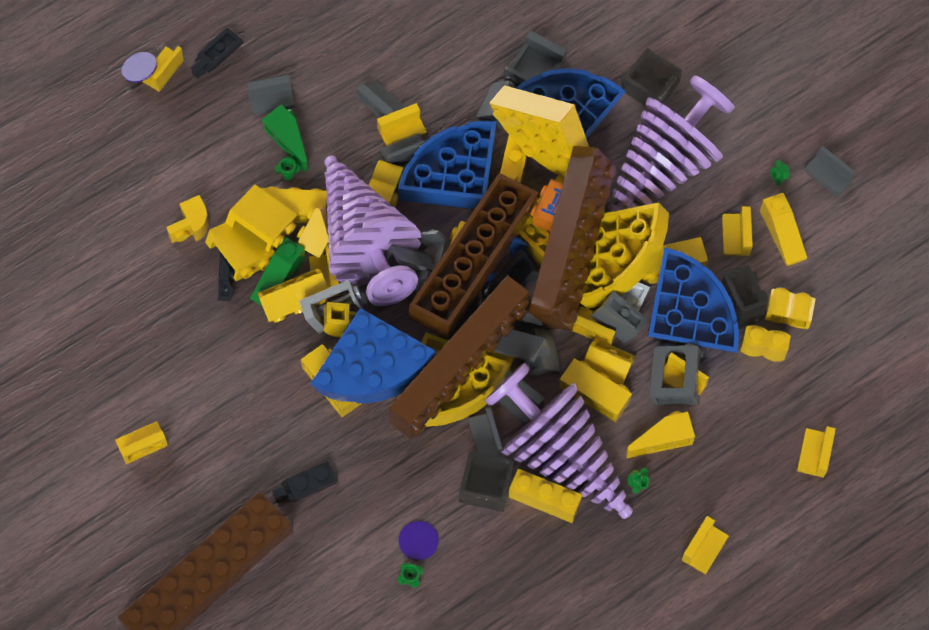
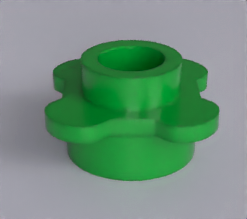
[275,156,301,181]
[770,160,790,186]
[628,468,649,494]
[397,563,423,588]

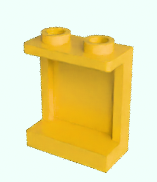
[225,185,298,253]
[205,223,275,281]

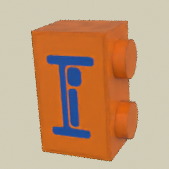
[531,179,563,232]

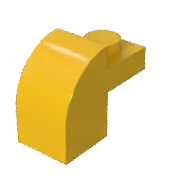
[166,195,209,243]
[324,302,357,338]

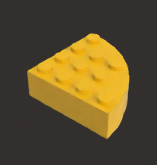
[490,85,589,179]
[580,202,669,309]
[397,332,510,427]

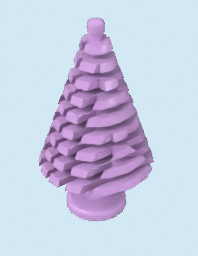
[607,75,735,212]
[324,156,421,306]
[484,363,633,519]

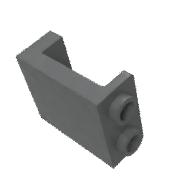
[504,30,567,86]

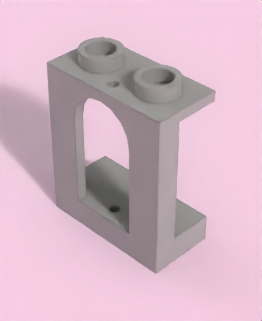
[299,280,368,334]

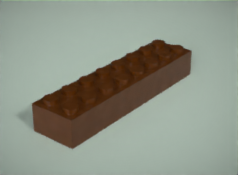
[528,146,616,331]
[409,173,538,339]
[389,275,529,440]
[118,491,292,630]

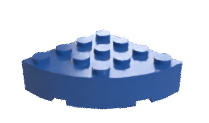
[516,68,626,139]
[398,121,497,209]
[648,247,739,353]
[310,308,437,404]

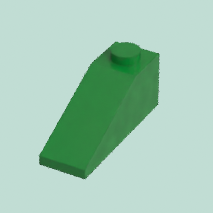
[262,104,308,172]
[250,238,306,306]

